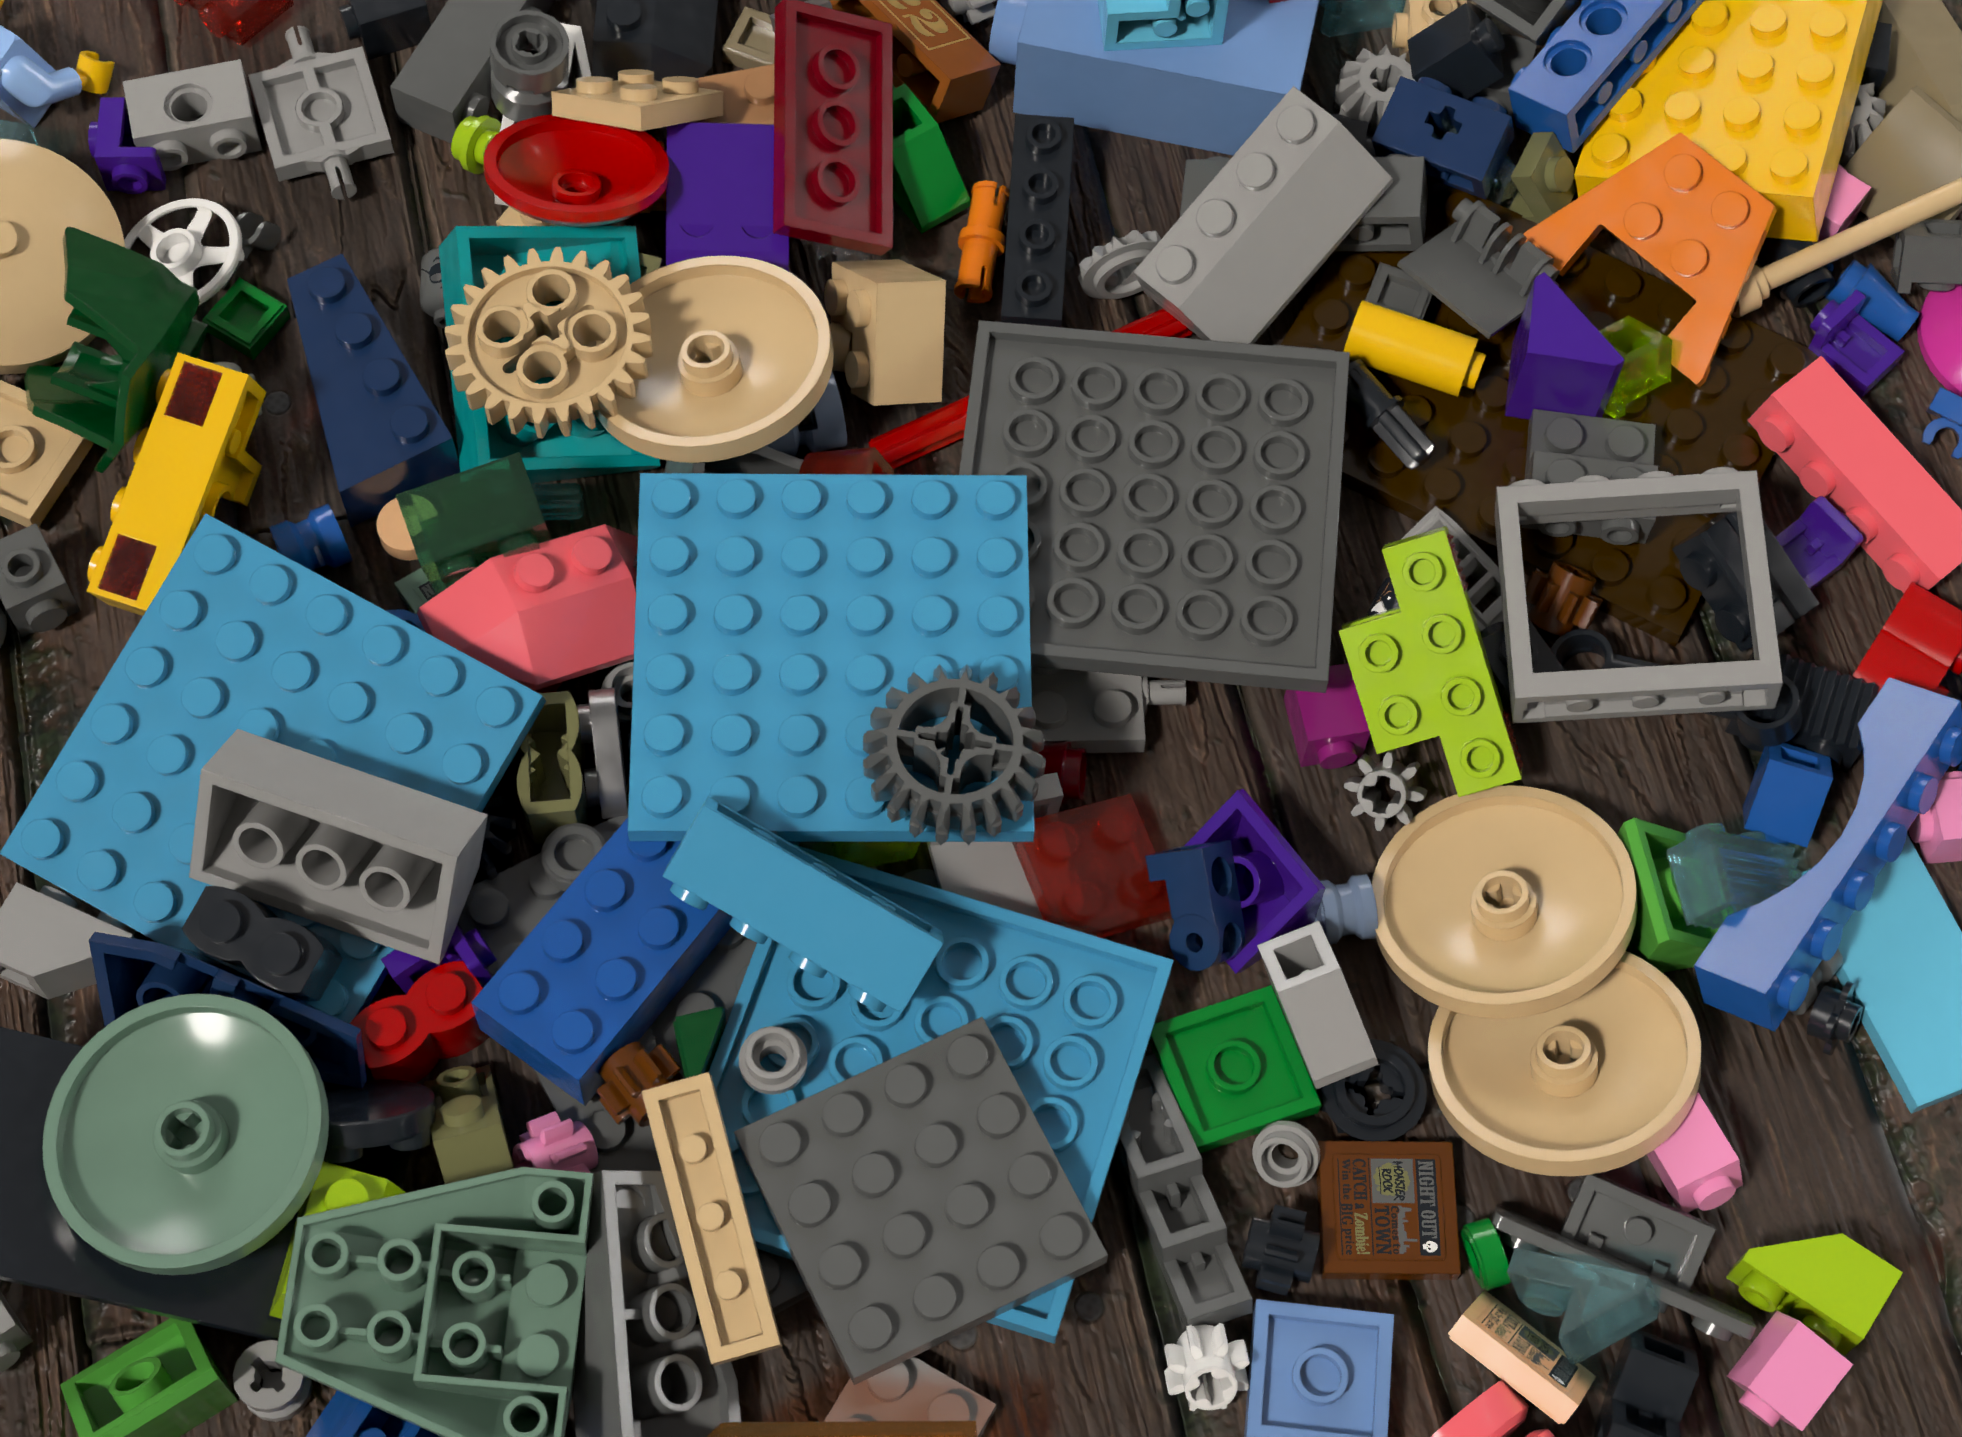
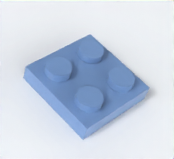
[1244,1299,1394,1437]

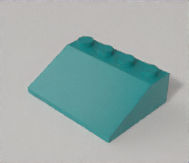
[439,226,660,487]

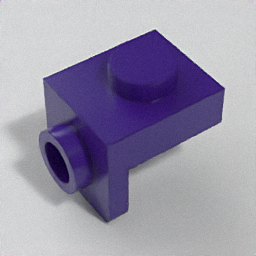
[88,97,166,194]
[1808,289,1905,399]
[1775,496,1863,591]
[381,925,497,994]

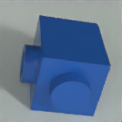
[1743,743,1833,848]

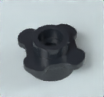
[1807,981,1863,1056]

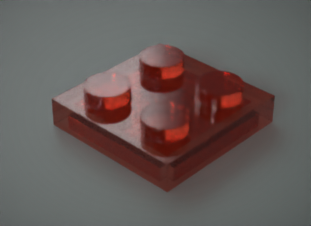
[1012,794,1172,938]

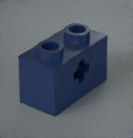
[1372,76,1515,200]

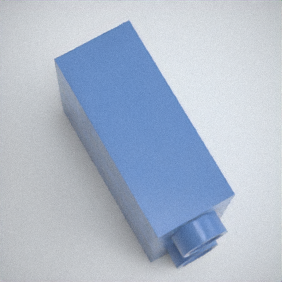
[989,0,1320,155]

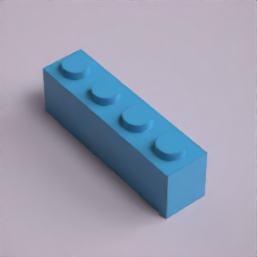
[662,796,943,1013]

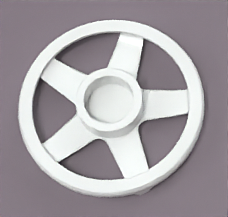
[124,198,245,305]

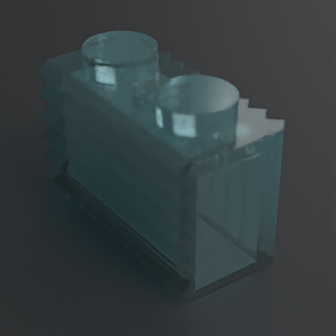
[1666,823,1803,929]

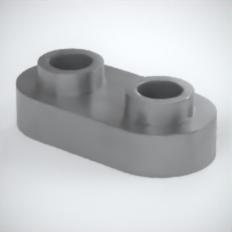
[577,688,628,819]

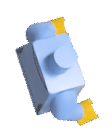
[0,0,115,128]

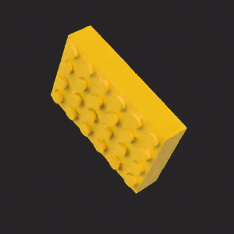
[1574,0,1883,242]

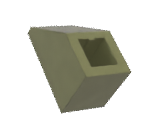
[424,1064,515,1184]

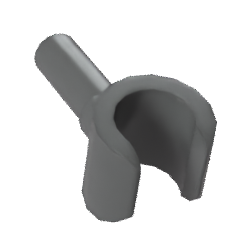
[216,212,281,290]

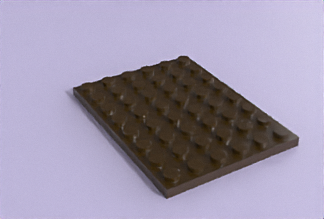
[1281,178,1819,647]

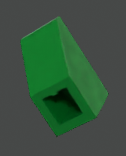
[893,84,971,234]

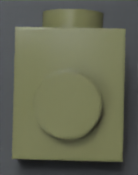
[1509,132,1577,224]

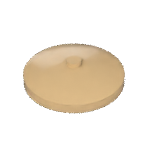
[0,139,125,375]
[584,256,834,463]
[1372,785,1637,1019]
[1428,951,1701,1177]

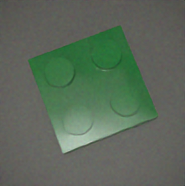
[1149,985,1321,1153]

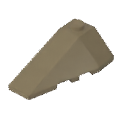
[1876,0,1962,124]

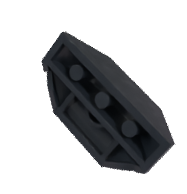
[593,0,719,134]

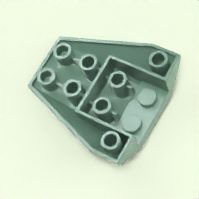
[275,1167,594,1437]

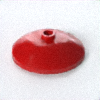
[484,114,669,227]

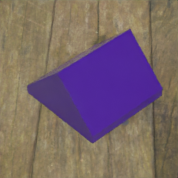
[1505,272,1625,420]
[1161,789,1326,974]

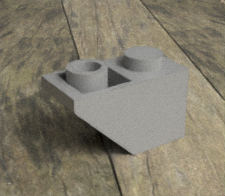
[0,882,136,1000]
[1257,921,1379,1089]

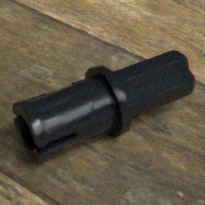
[1347,359,1436,470]

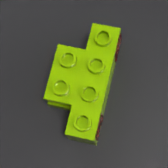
[1339,526,1523,798]

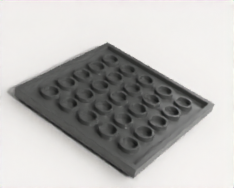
[959,320,1350,693]

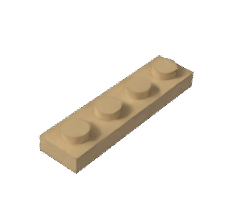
[641,1072,782,1366]

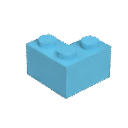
[1098,0,1229,51]

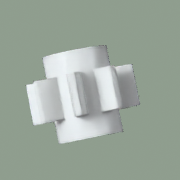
[1164,1323,1250,1411]

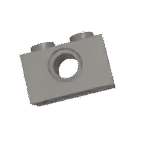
[123,59,262,171]

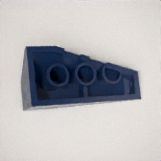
[89,932,367,1089]

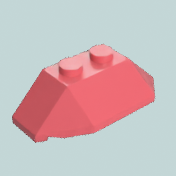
[417,524,638,691]

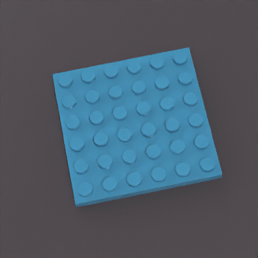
[628,473,1035,842]
[0,513,547,1023]
[709,845,1174,1344]

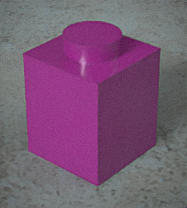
[1284,663,1370,769]

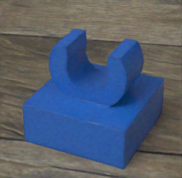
[1922,387,1962,460]

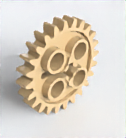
[445,247,653,439]

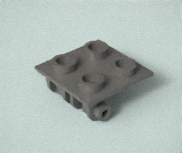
[1397,198,1560,339]

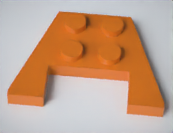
[1523,132,1777,388]

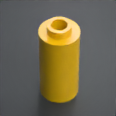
[1343,300,1486,397]

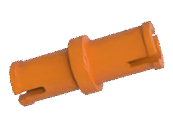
[954,180,1010,303]

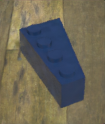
[287,254,460,528]

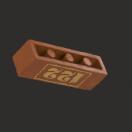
[829,0,1001,123]

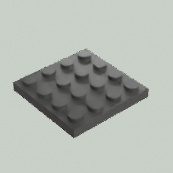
[734,1017,1108,1385]

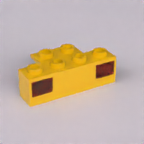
[87,352,266,616]

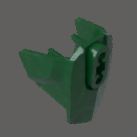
[24,227,209,473]

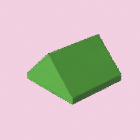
[1617,817,1726,972]
[60,1318,238,1437]

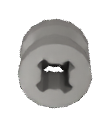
[233,1340,313,1422]

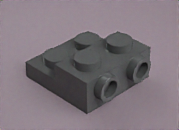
[1521,409,1658,545]

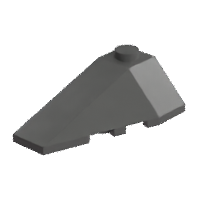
[573,1170,742,1437]

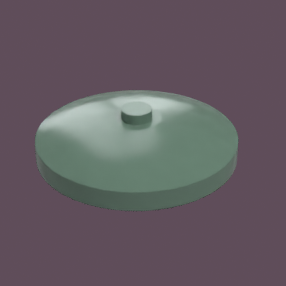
[42,994,329,1275]

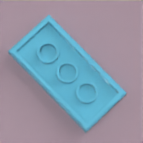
[1788,834,1962,1114]

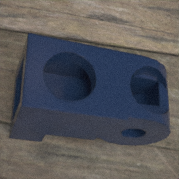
[1145,840,1245,971]

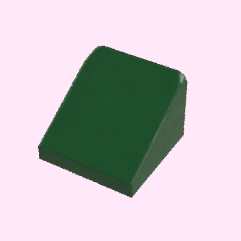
[673,1007,727,1079]

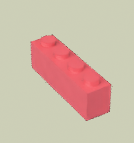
[1747,356,1962,593]

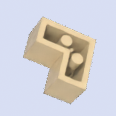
[824,259,946,406]

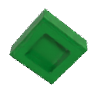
[202,277,291,360]

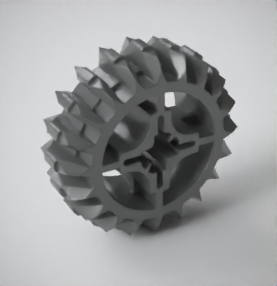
[863,664,1046,846]

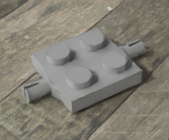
[248,26,394,200]
[1031,666,1186,753]

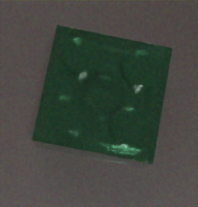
[396,452,552,595]

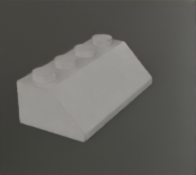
[1133,86,1393,344]
[189,729,488,964]

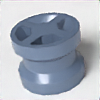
[1314,874,1378,945]

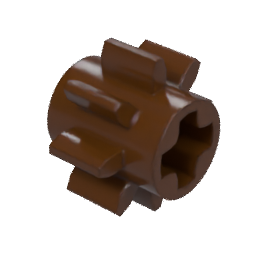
[1525,560,1603,636]
[597,1041,683,1127]

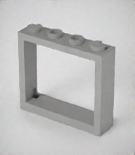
[1494,467,1783,723]

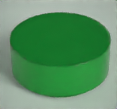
[1461,1218,1511,1291]

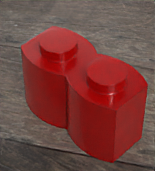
[1852,582,1962,696]
[350,960,489,1083]

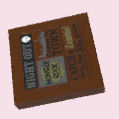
[1316,1141,1461,1280]

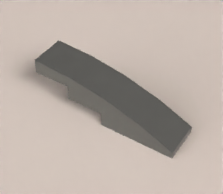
[1116,1053,1253,1328]

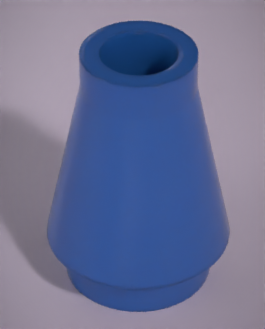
[1825,259,1920,342]

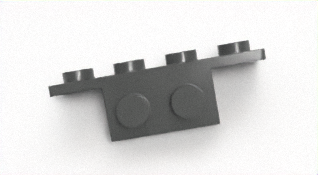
[1491,1173,1756,1342]

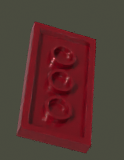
[773,0,893,256]

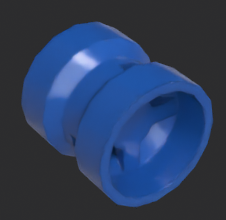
[269,504,353,572]

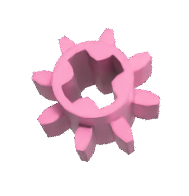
[512,1111,598,1173]

